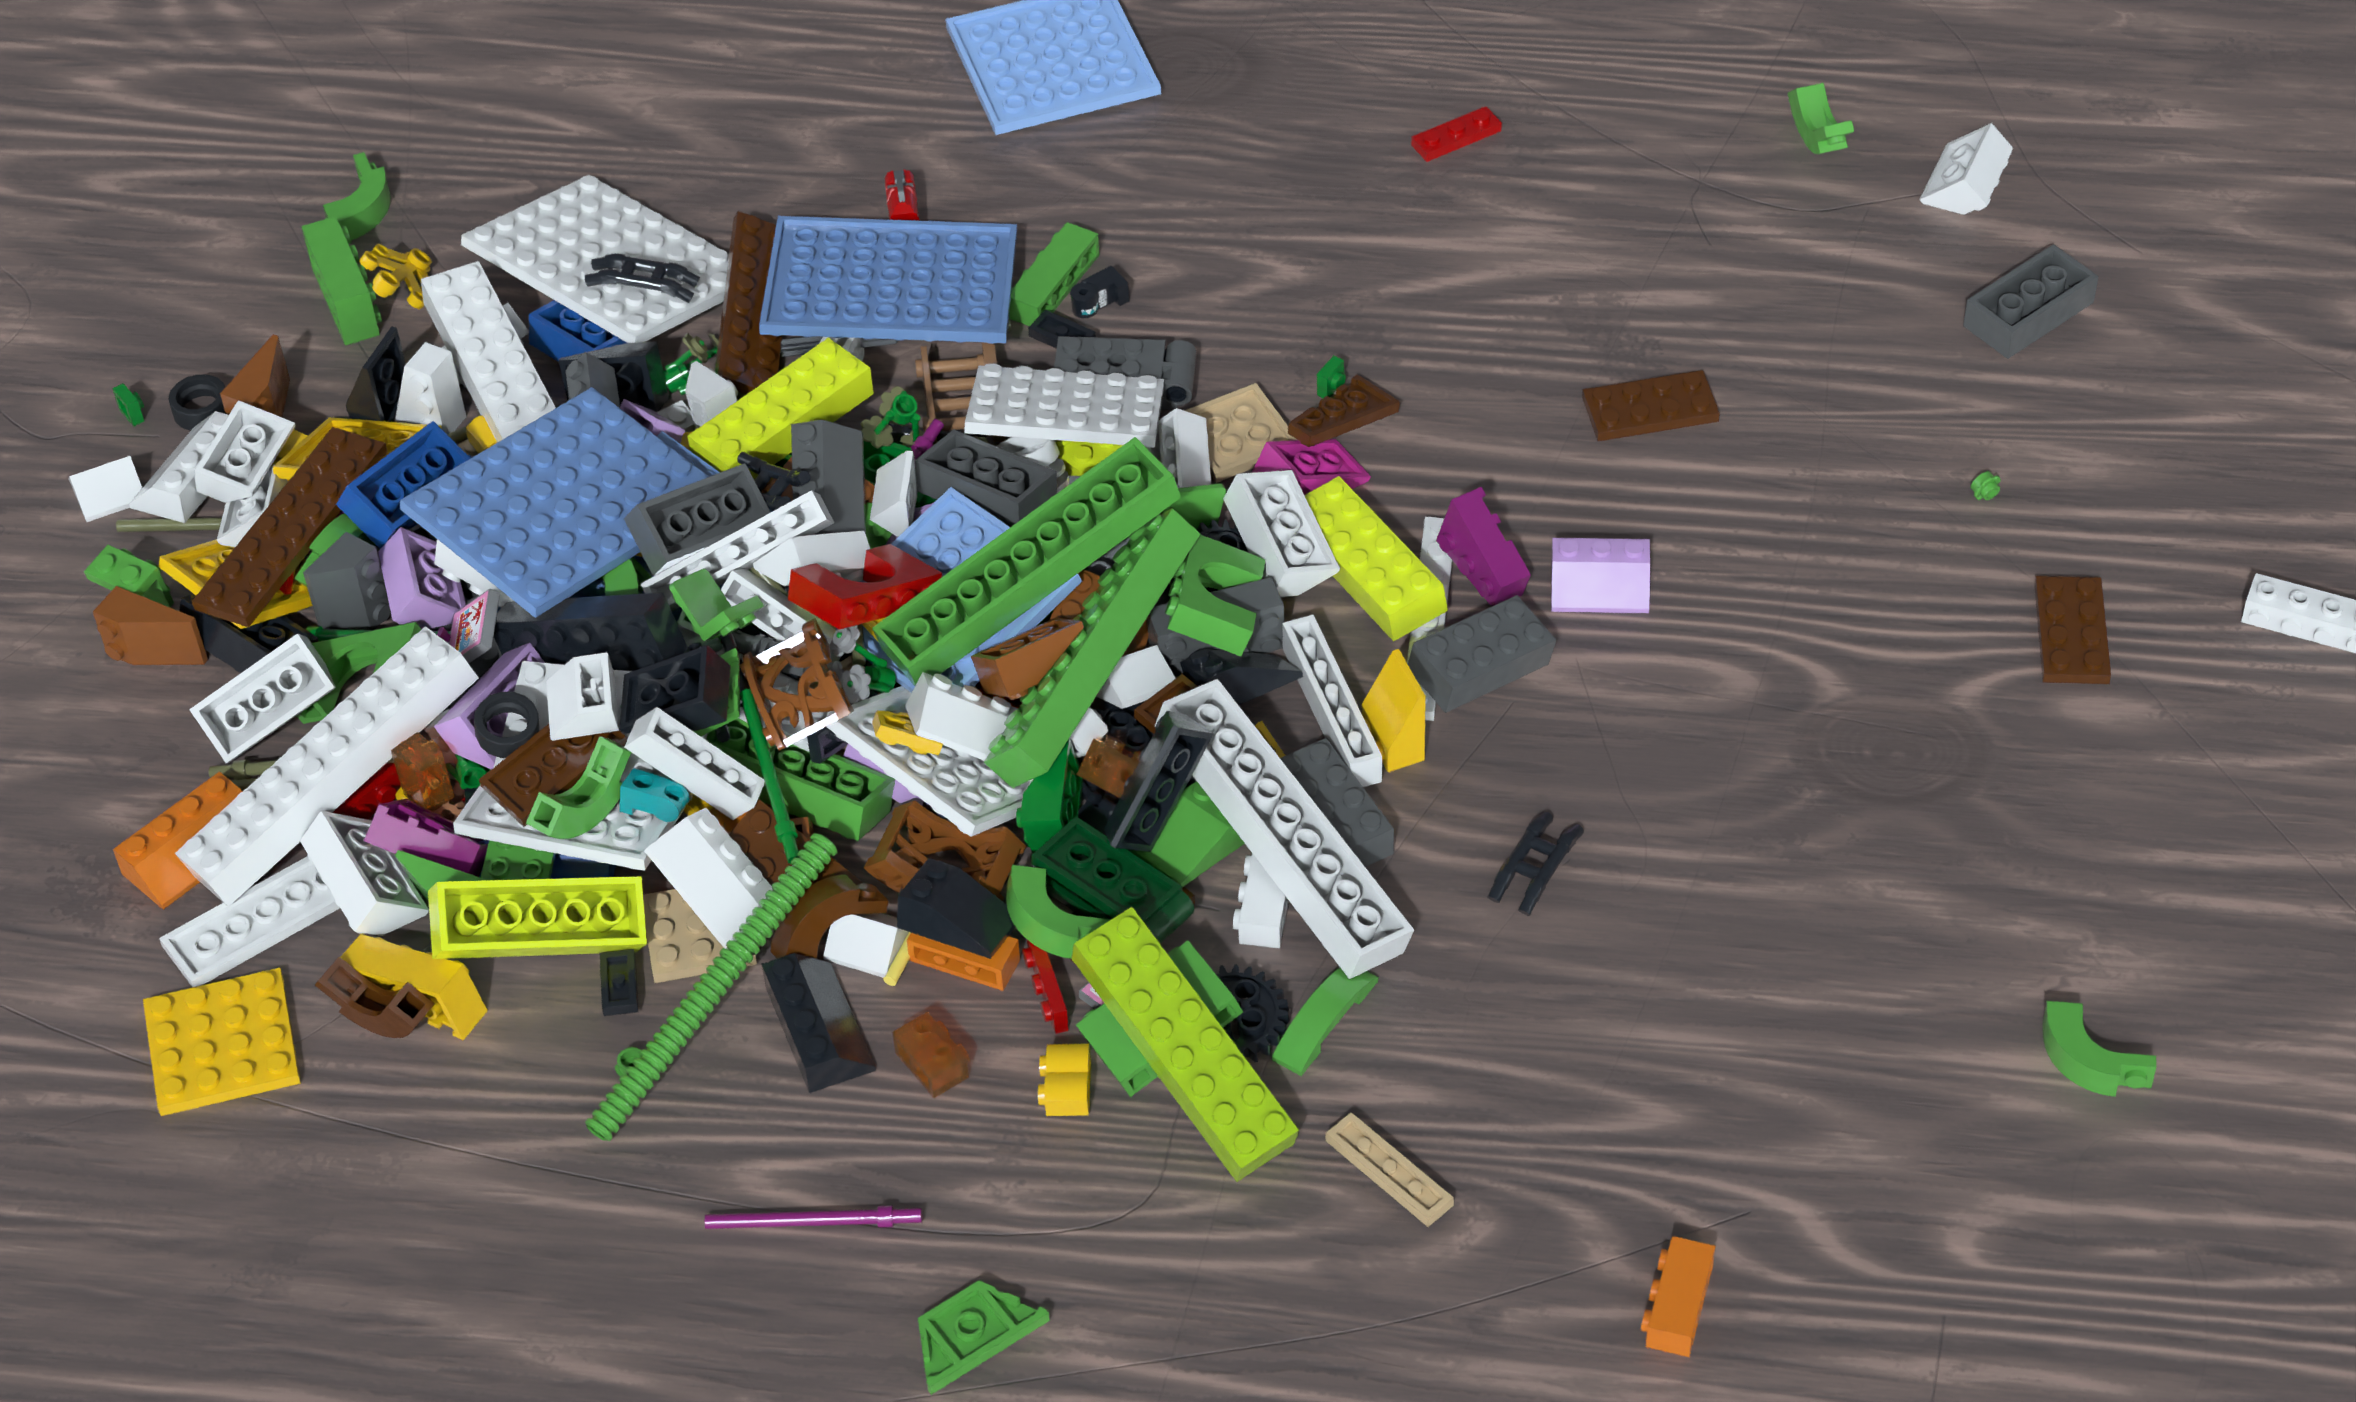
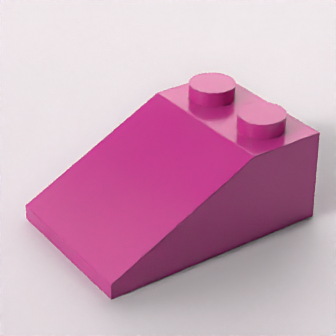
[1252,439,1371,495]

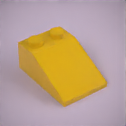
[1362,649,1426,772]

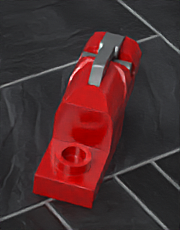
[885,169,919,221]

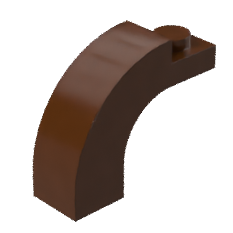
[770,875,889,959]
[315,957,435,1038]

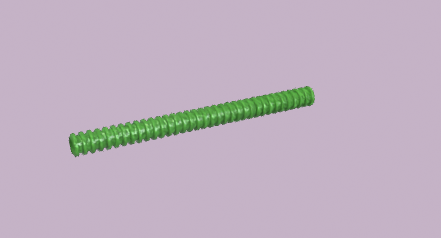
[585,833,837,1141]

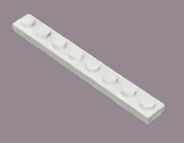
[1407,517,1453,721]

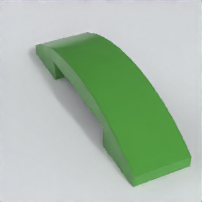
[1272,968,1378,1076]

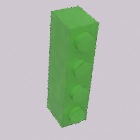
[1009,222,1099,326]

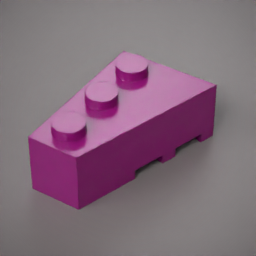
[1436,487,1531,606]
[364,799,489,877]

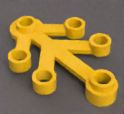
[359,244,432,310]

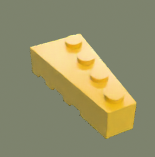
[340,934,488,1041]

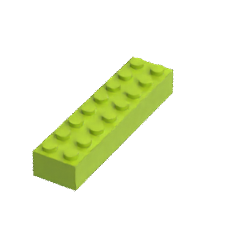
[1072,907,1299,1182]

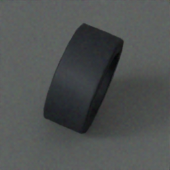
[168,374,226,431]
[474,692,539,758]

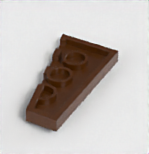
[1288,374,1400,447]

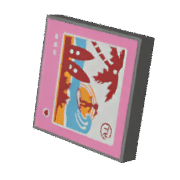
[449,589,500,664]

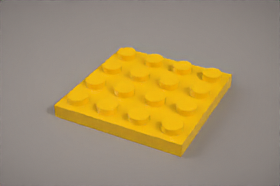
[273,417,442,481]
[159,539,313,629]
[143,968,301,1116]

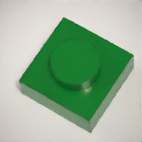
[1317,355,1346,398]
[112,383,144,427]

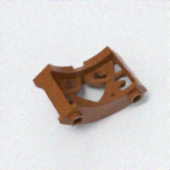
[740,618,854,751]
[864,800,1026,901]

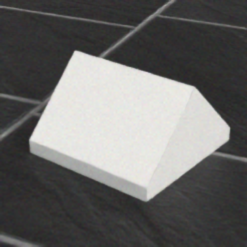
[870,451,918,537]
[69,456,142,522]
[1097,645,1176,709]
[823,913,908,978]

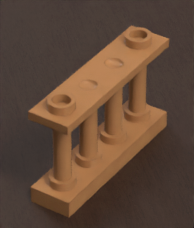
[915,342,1006,445]

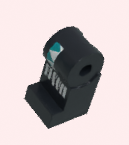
[1070,266,1130,318]

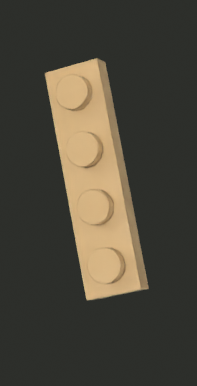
[1326,1112,1454,1227]

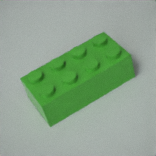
[301,216,382,346]

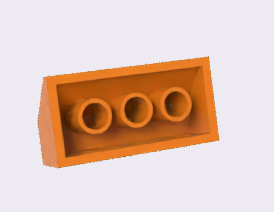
[113,771,242,910]

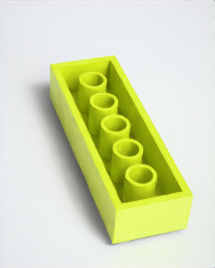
[687,338,874,479]
[1304,476,1448,642]
[428,876,647,959]

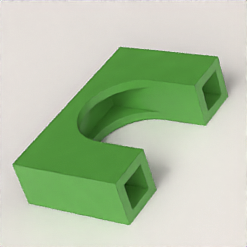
[1165,534,1266,656]
[297,622,422,724]
[1076,940,1243,1097]

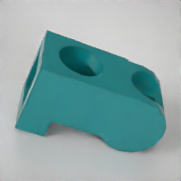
[619,768,690,822]

